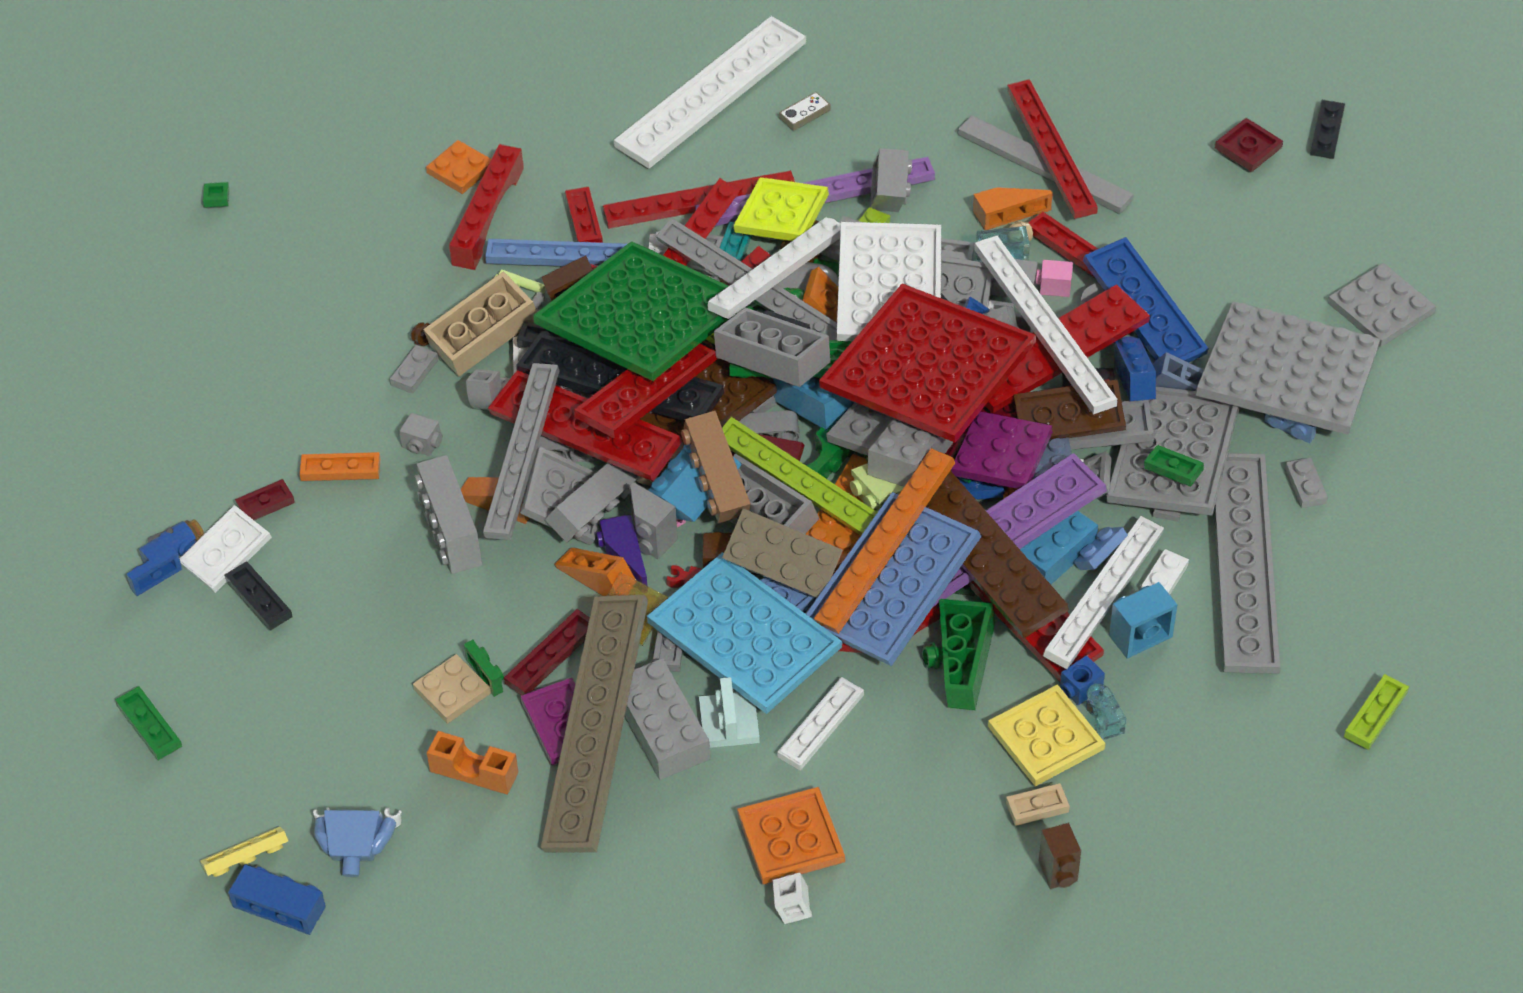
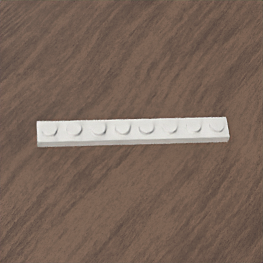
[708,217,841,319]
[1043,516,1164,669]

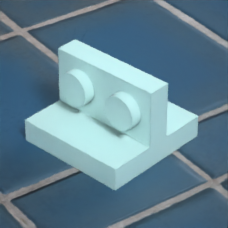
[699,677,760,748]

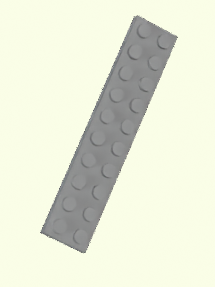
[1214,453,1280,674]

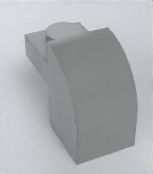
[466,369,510,410]

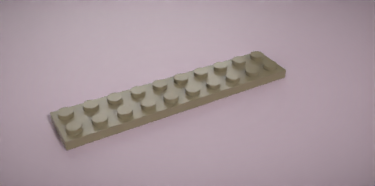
[541,595,648,853]

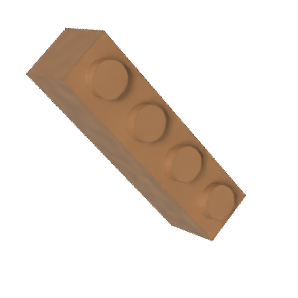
[681,411,751,523]

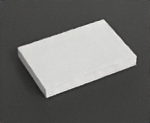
[179,505,272,593]

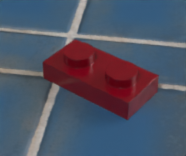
[235,479,295,520]

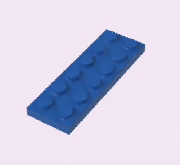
[1083,237,1209,363]

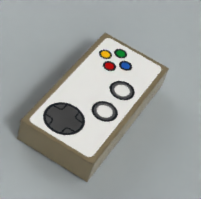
[779,92,831,131]

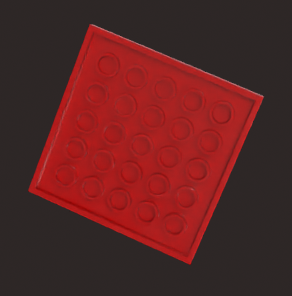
[819,283,1036,443]

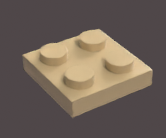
[413,654,491,724]

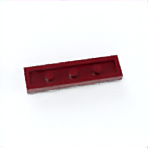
[504,609,590,696]

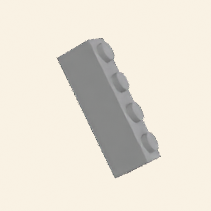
[545,463,639,543]

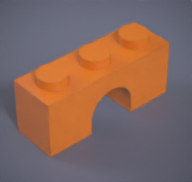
[427,731,519,795]

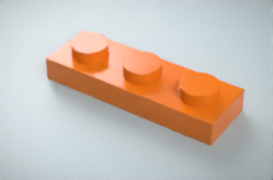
[300,452,381,481]

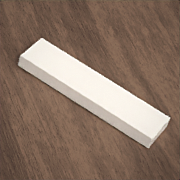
[777,677,864,771]

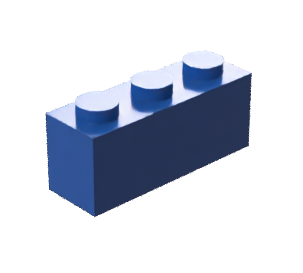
[1114,337,1156,402]
[228,865,326,935]

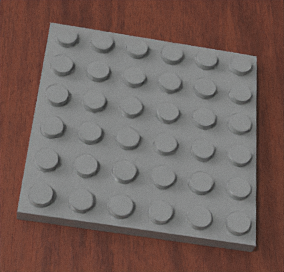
[1196,302,1380,435]

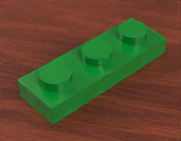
[115,686,182,761]

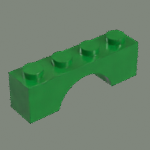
[806,425,855,479]

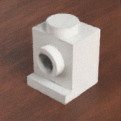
[773,873,812,924]

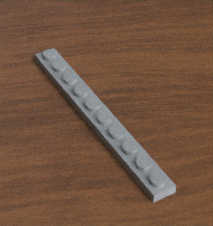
[656,218,837,340]

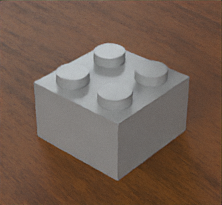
[870,148,912,212]

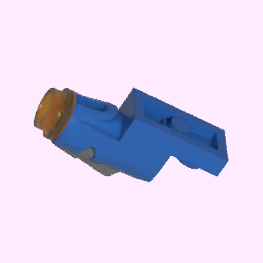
[127,519,204,596]

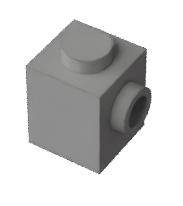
[399,413,442,456]

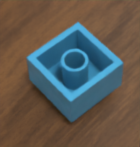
[1109,582,1177,659]

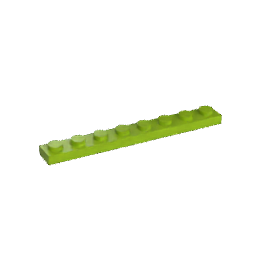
[722,417,878,535]

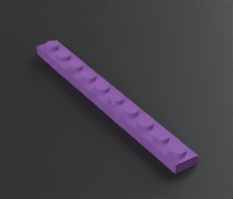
[695,157,935,226]

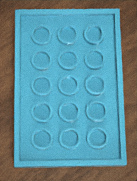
[647,552,842,714]

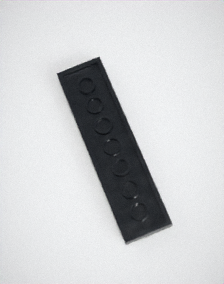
[516,333,724,421]

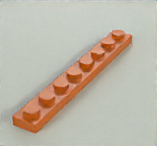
[814,448,955,634]

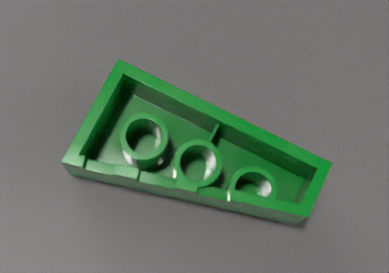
[939,599,995,710]

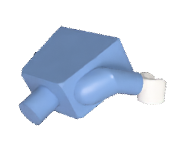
[313,807,402,877]

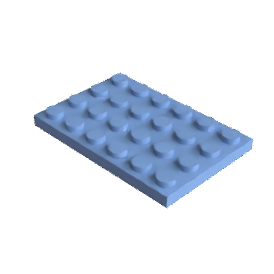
[806,492,981,666]

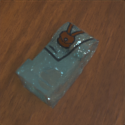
[1086,684,1126,740]

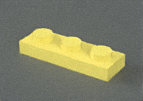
[200,826,288,877]

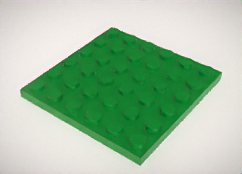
[533,241,745,381]

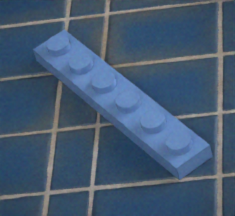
[485,239,627,266]

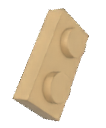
[1006,783,1070,826]

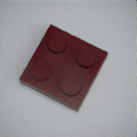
[1215,117,1283,172]

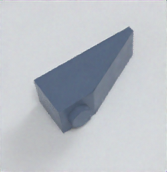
[1152,352,1204,391]

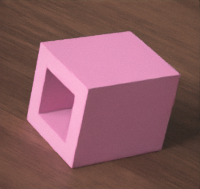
[1036,260,1073,297]

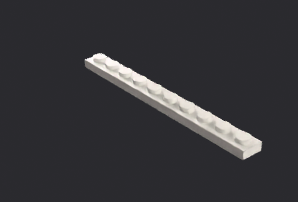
[974,235,1117,414]

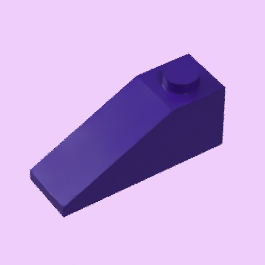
[596,514,648,593]

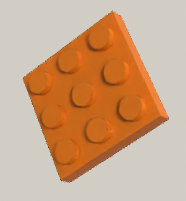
[737,787,845,885]

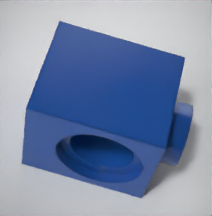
[1060,655,1105,705]

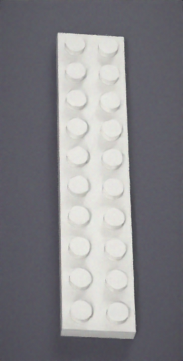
[614,16,806,169]

